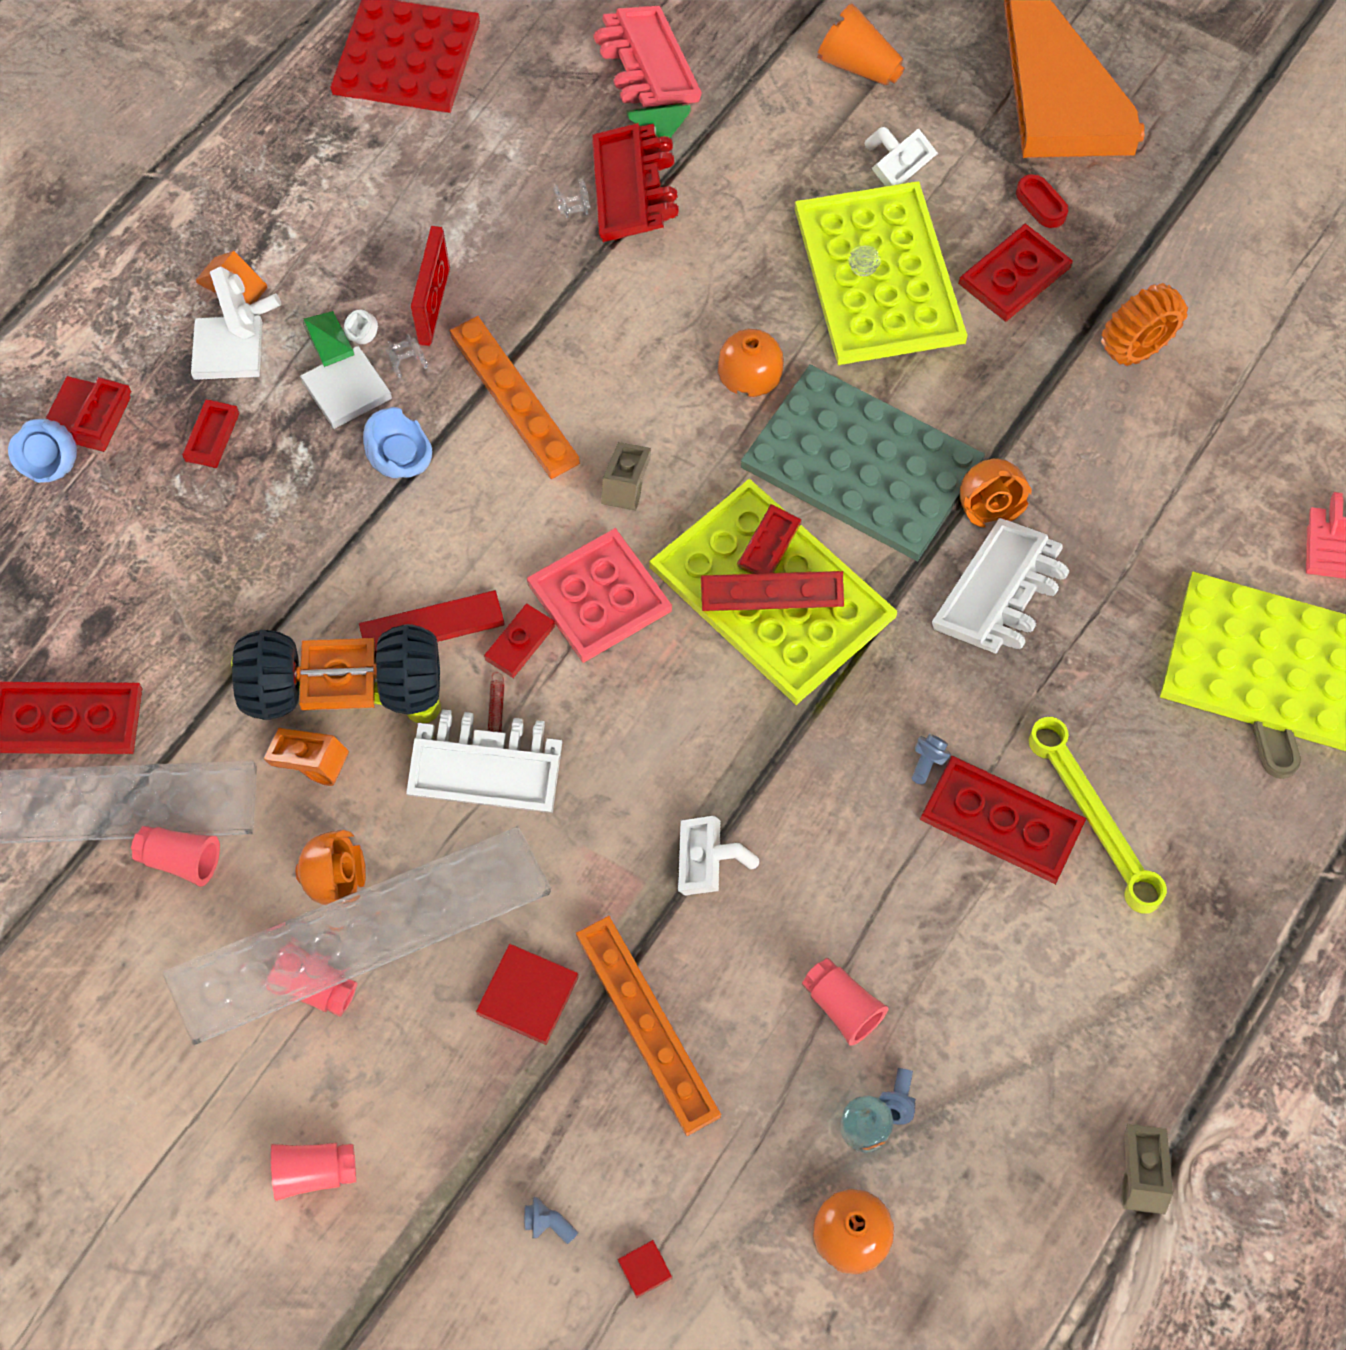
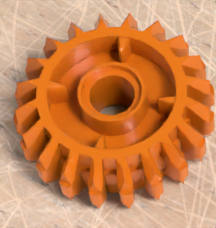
[1101,283,1188,366]

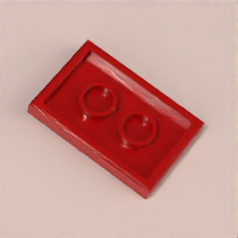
[958,223,1073,322]
[411,226,450,346]

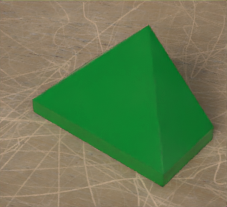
[626,103,691,138]
[303,311,355,367]

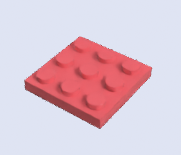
[527,528,672,663]

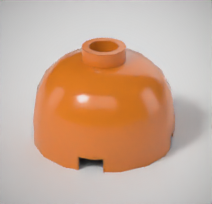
[718,329,784,397]
[960,458,1032,528]
[295,830,366,907]
[813,1189,894,1274]

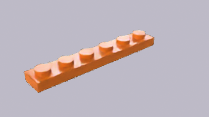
[450,316,580,479]
[576,916,721,1137]

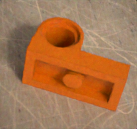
[264,728,349,786]

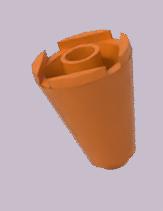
[817,4,905,86]

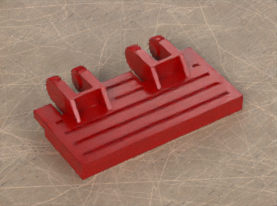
[592,123,679,242]

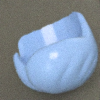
[363,407,432,478]
[8,419,77,483]

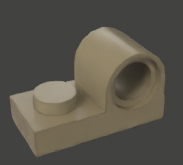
[601,442,651,511]
[1121,1124,1173,1214]

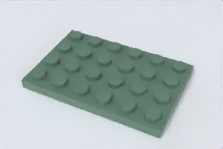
[741,364,985,562]

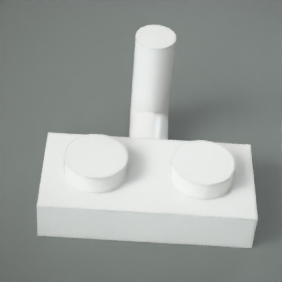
[865,127,938,186]
[210,267,281,340]
[678,816,759,895]

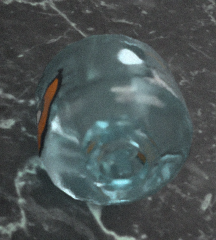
[840,1095,894,1153]

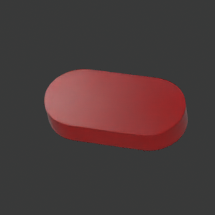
[1016,174,1069,228]

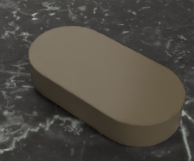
[1253,721,1301,779]

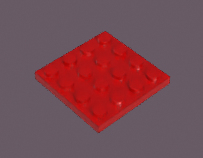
[330,0,480,113]

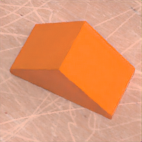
[196,251,268,305]

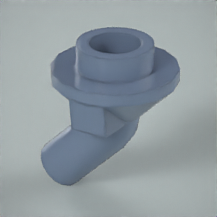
[912,733,951,785]
[876,1068,915,1125]
[524,1197,578,1244]

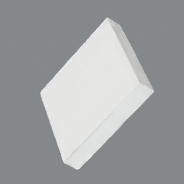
[191,316,262,380]
[300,346,392,429]

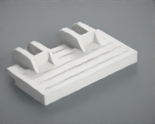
[932,518,1069,654]
[406,709,563,813]

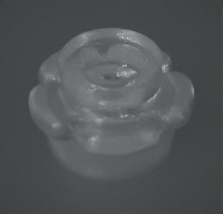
[848,246,881,276]

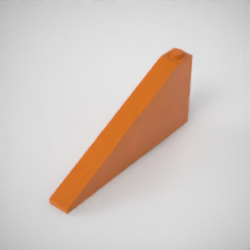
[1004,0,1145,158]

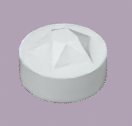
[344,309,378,345]

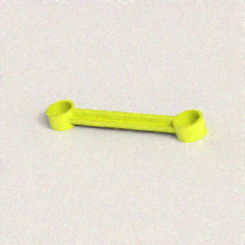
[1029,717,1167,914]

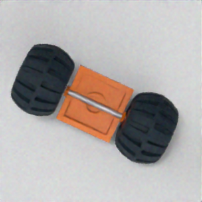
[232,624,440,720]

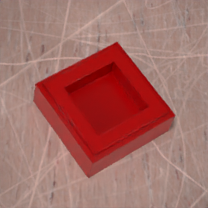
[617,1240,673,1298]

